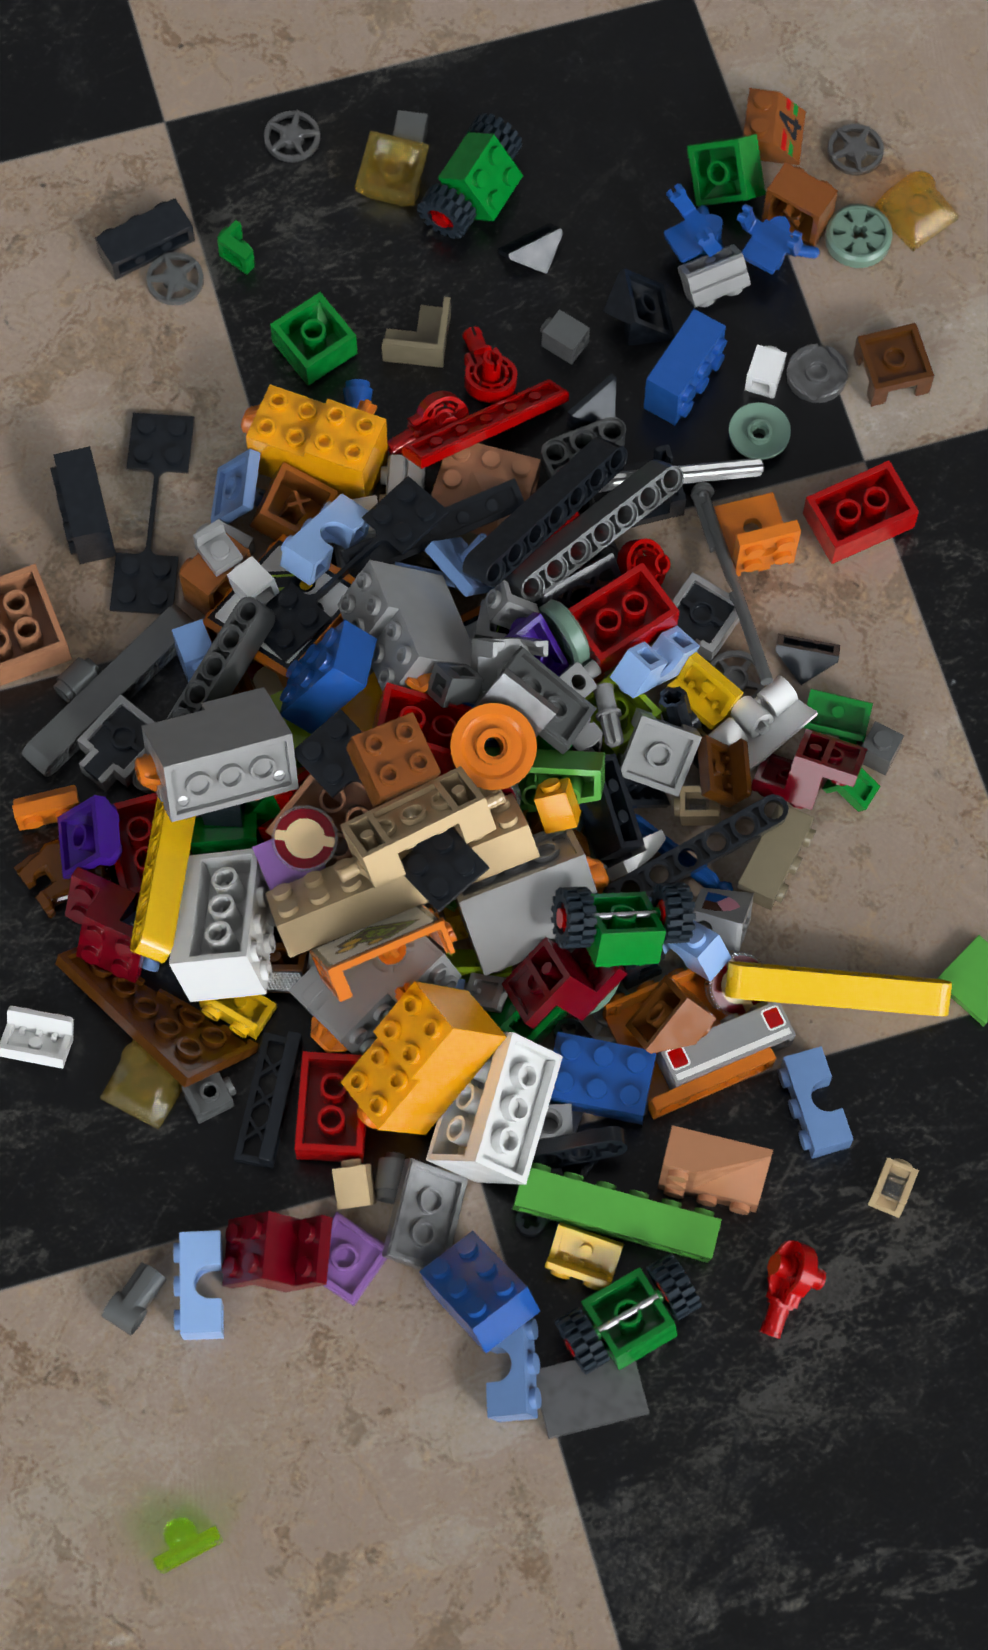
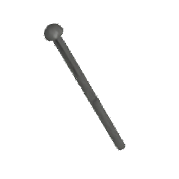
[691,482,773,685]

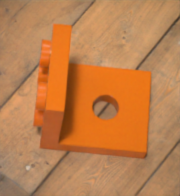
[714,492,801,577]

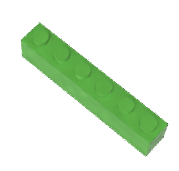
[512,1163,722,1263]

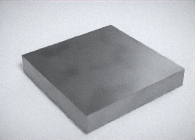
[473,668,559,742]

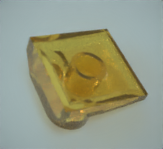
[355,131,429,206]
[874,171,959,251]
[100,1039,182,1130]

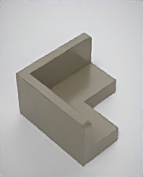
[382,297,451,368]

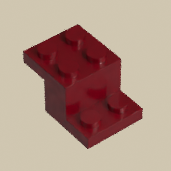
[752,729,868,810]
[65,866,144,983]
[501,937,627,1029]
[222,1211,333,1293]

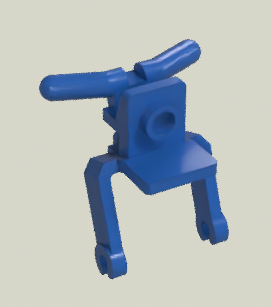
[664,184,724,263]
[737,204,820,274]

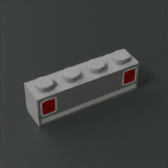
[656,1001,796,1090]

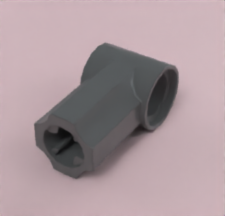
[102,1262,166,1335]

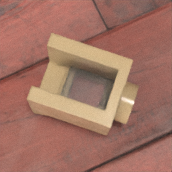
[674,786,721,826]
[868,1157,919,1218]

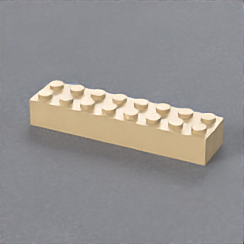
[265,793,540,958]

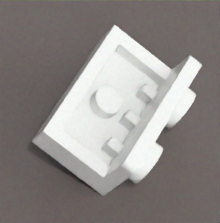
[0,1006,73,1069]

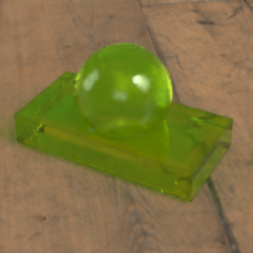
[153,1517,223,1574]

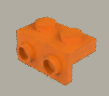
[12,785,80,831]

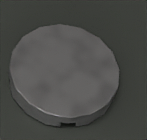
[787,344,848,403]

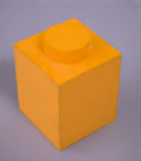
[534,777,581,834]

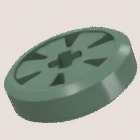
[825,204,892,268]
[539,600,590,665]

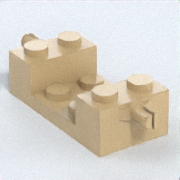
[337,766,506,889]

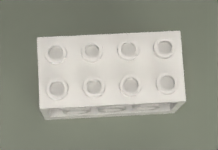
[169,848,276,1002]
[426,1032,563,1185]

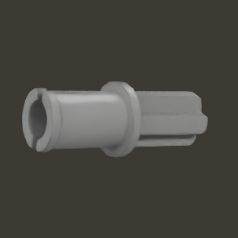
[593,683,624,748]

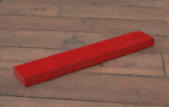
[402,379,569,469]

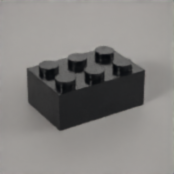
[50,446,116,564]

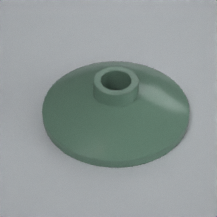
[729,402,791,460]

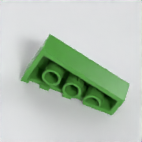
[484,747,605,812]

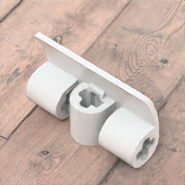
[708,675,818,772]

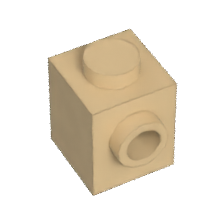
[332,1158,377,1210]

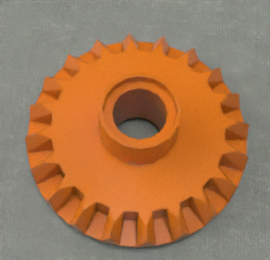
[450,703,537,790]

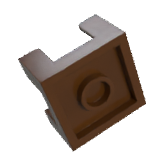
[853,323,934,407]

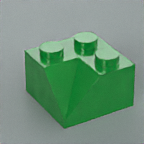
[687,134,766,206]
[270,292,358,386]

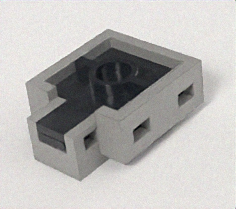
[672,572,739,662]
[77,694,156,792]

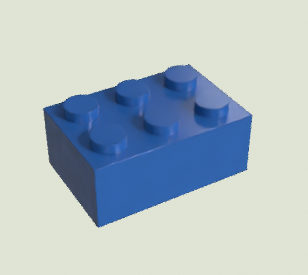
[643,309,727,425]
[280,620,377,734]
[549,1032,656,1125]
[419,1231,540,1353]

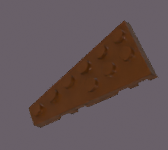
[55,946,259,1088]

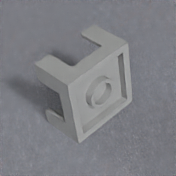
[470,637,549,705]
[617,708,702,796]

